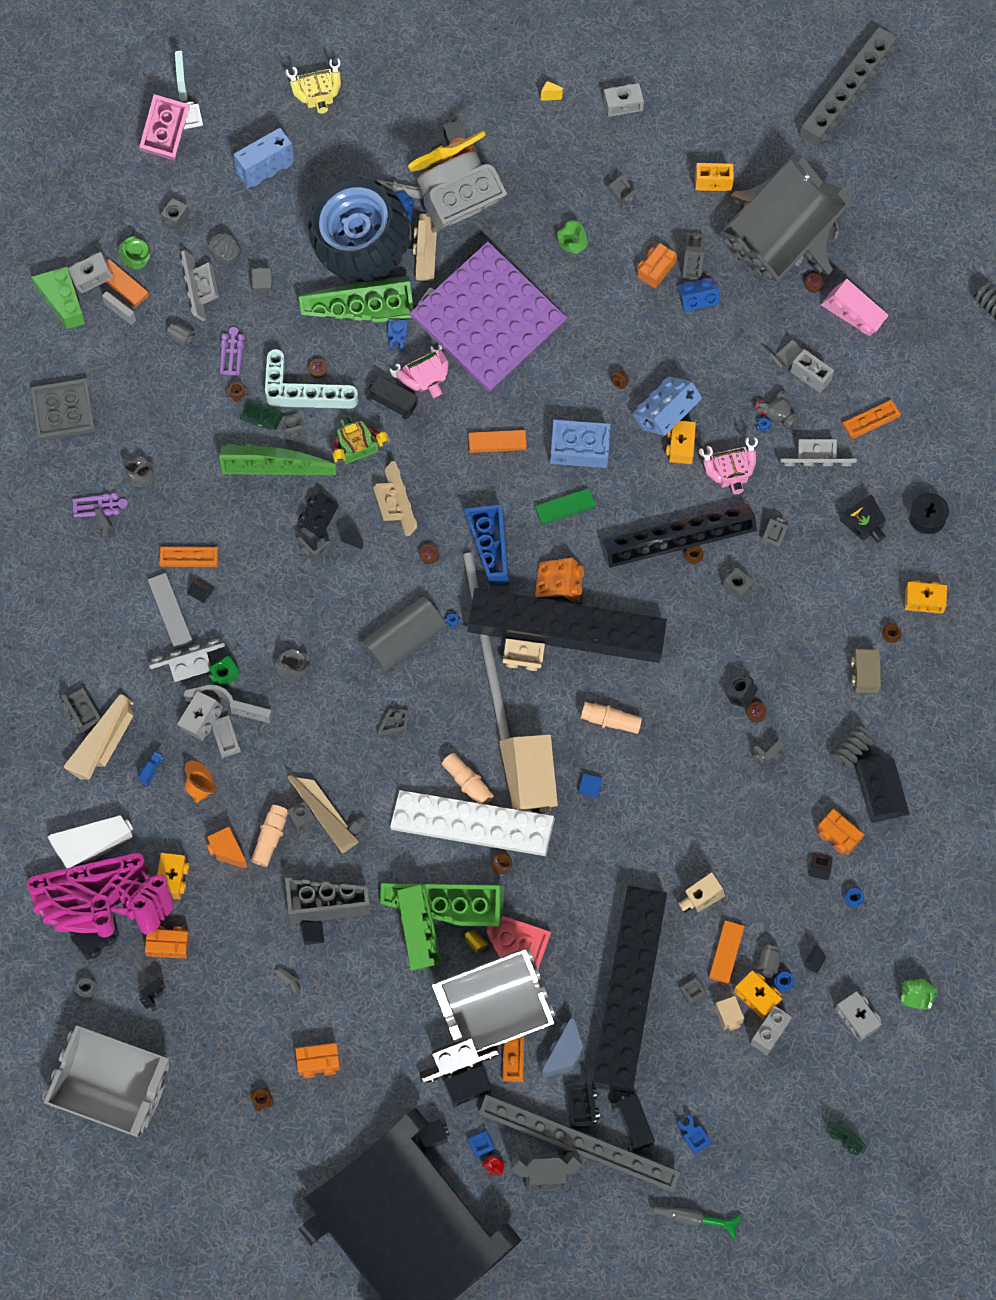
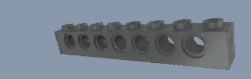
[800,27,897,147]

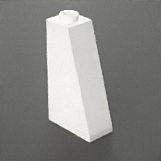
[48,815,133,869]

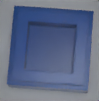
[578,774,603,799]
[467,1130,495,1158]

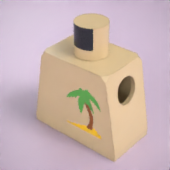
[678,873,725,914]

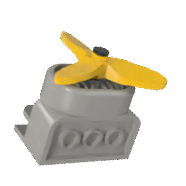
[408,131,507,233]

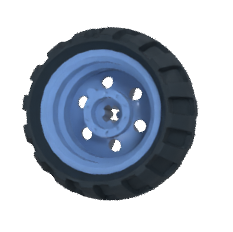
[308,177,410,282]

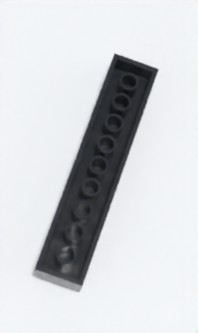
[467,588,667,663]
[592,885,667,1094]

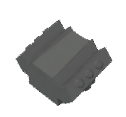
[510,1149,582,1193]

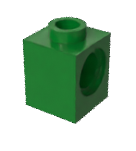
[208,656,240,688]

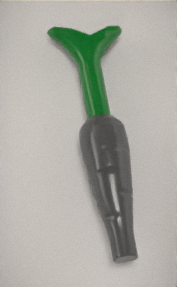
[652,1205,742,1240]

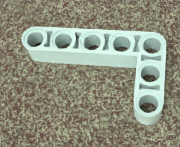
[265,349,358,408]

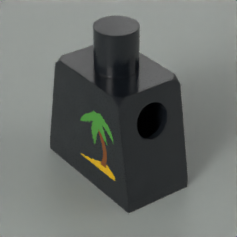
[840,495,886,543]

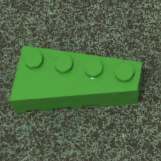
[396,885,443,971]

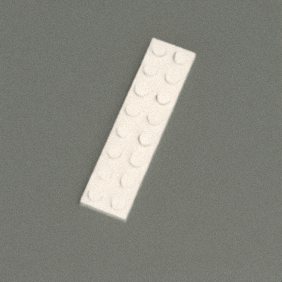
[390,790,555,856]

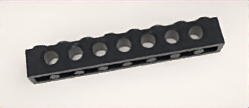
[601,504,757,568]

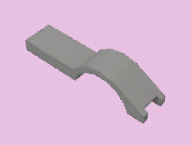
[184,685,272,723]

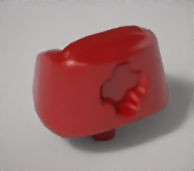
[482,1156,505,1176]

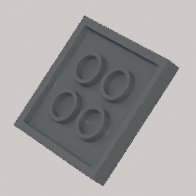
[30,378,95,441]

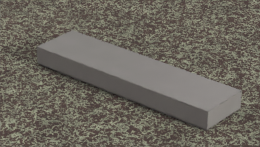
[148,573,192,649]

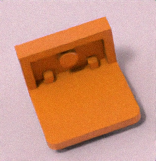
[535,558,584,603]

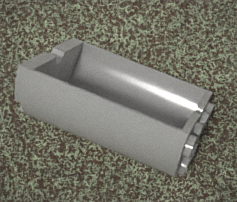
[432,948,555,1053]
[42,1025,169,1138]

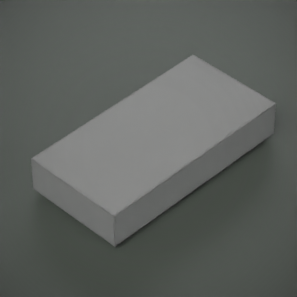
[102,291,136,325]
[212,715,241,758]

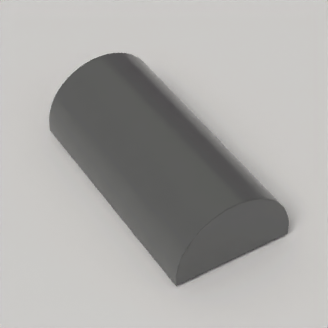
[360,596,445,672]

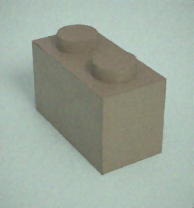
[850,649,881,693]

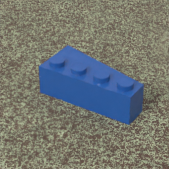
[464,505,510,586]

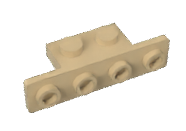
[413,214,437,281]
[373,461,417,536]

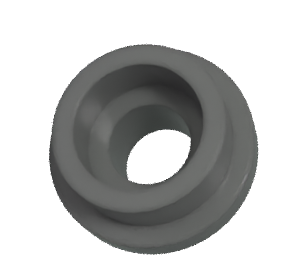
[76,977,96,998]

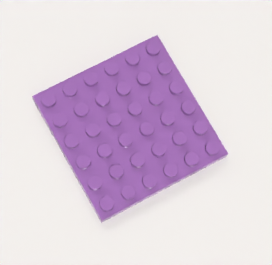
[410,242,567,392]

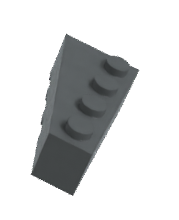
[285,877,371,924]

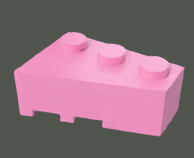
[821,279,888,336]

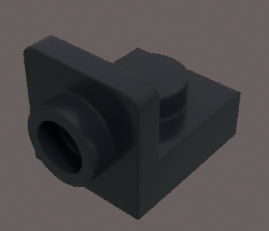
[139,977,166,1011]

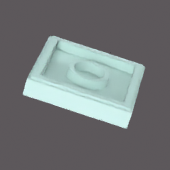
[175,51,187,102]

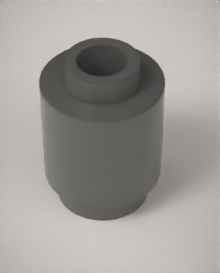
[167,322,196,348]
[758,945,781,977]

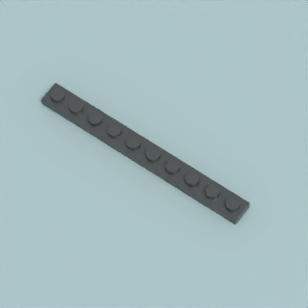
[479,1094,681,1192]

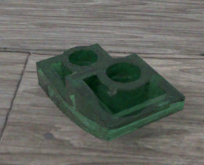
[240,402,284,430]
[826,1121,867,1155]

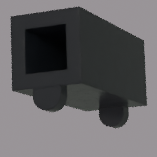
[367,376,418,420]
[611,1094,655,1152]

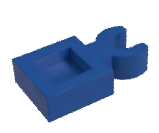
[388,319,408,351]
[138,751,164,787]
[677,1115,712,1155]

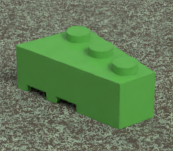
[31,267,85,329]

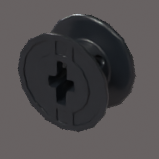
[908,493,949,535]

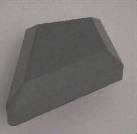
[377,708,409,736]

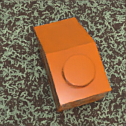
[206,827,247,868]

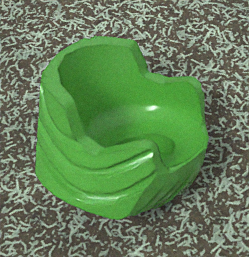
[557,220,588,254]
[118,236,151,269]
[901,978,938,1010]

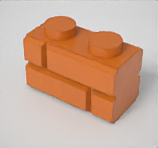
[637,243,677,288]
[817,809,865,856]
[145,926,190,959]
[295,1043,340,1078]

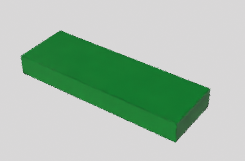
[535,488,595,525]

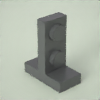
[682,232,705,280]

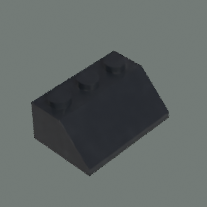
[856,757,910,823]

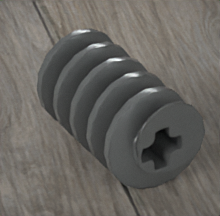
[973,281,996,318]
[832,726,873,769]

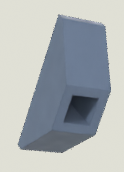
[540,1018,583,1077]

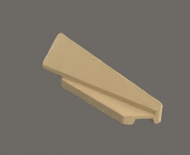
[64,694,134,780]
[288,775,359,854]

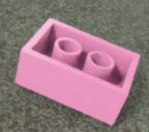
[139,94,190,161]

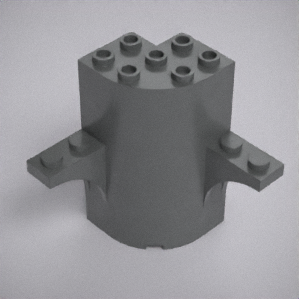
[720,154,853,282]

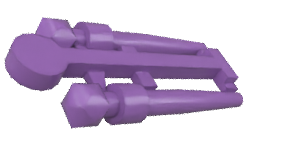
[220,327,245,375]
[73,492,128,517]

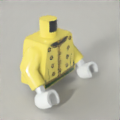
[285,59,341,114]

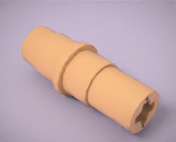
[581,702,642,734]
[442,753,494,805]
[251,805,288,867]

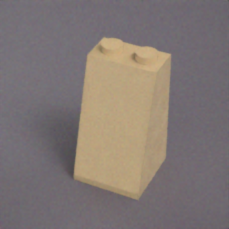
[499,735,558,812]

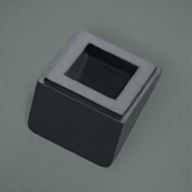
[340,526,363,549]
[809,853,833,880]
[301,922,324,945]
[804,945,826,973]

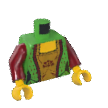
[332,417,390,464]

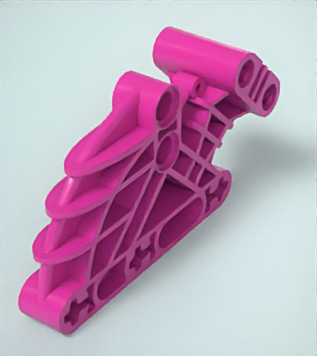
[26,853,174,937]

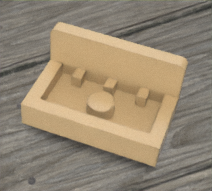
[502,638,545,671]

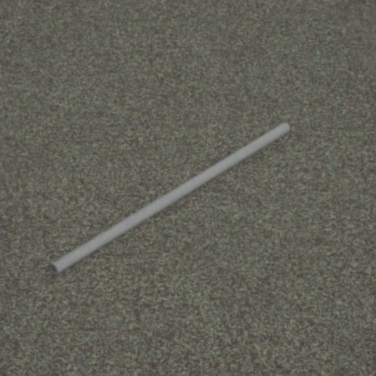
[463,553,510,741]

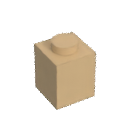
[714,996,744,1031]

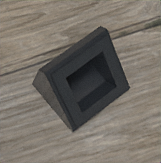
[187,578,214,604]

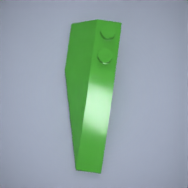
[298,276,414,322]
[219,444,336,475]
[380,883,505,926]

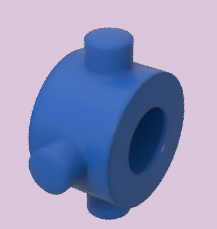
[756,418,771,432]
[444,612,461,629]

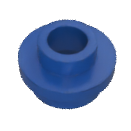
[844,888,864,908]
[774,971,795,992]

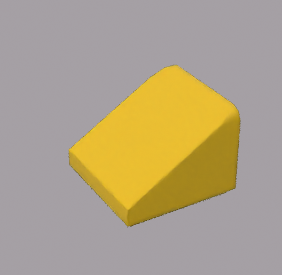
[541,81,563,101]
[465,930,489,954]

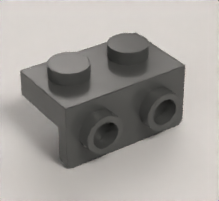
[60,688,101,734]

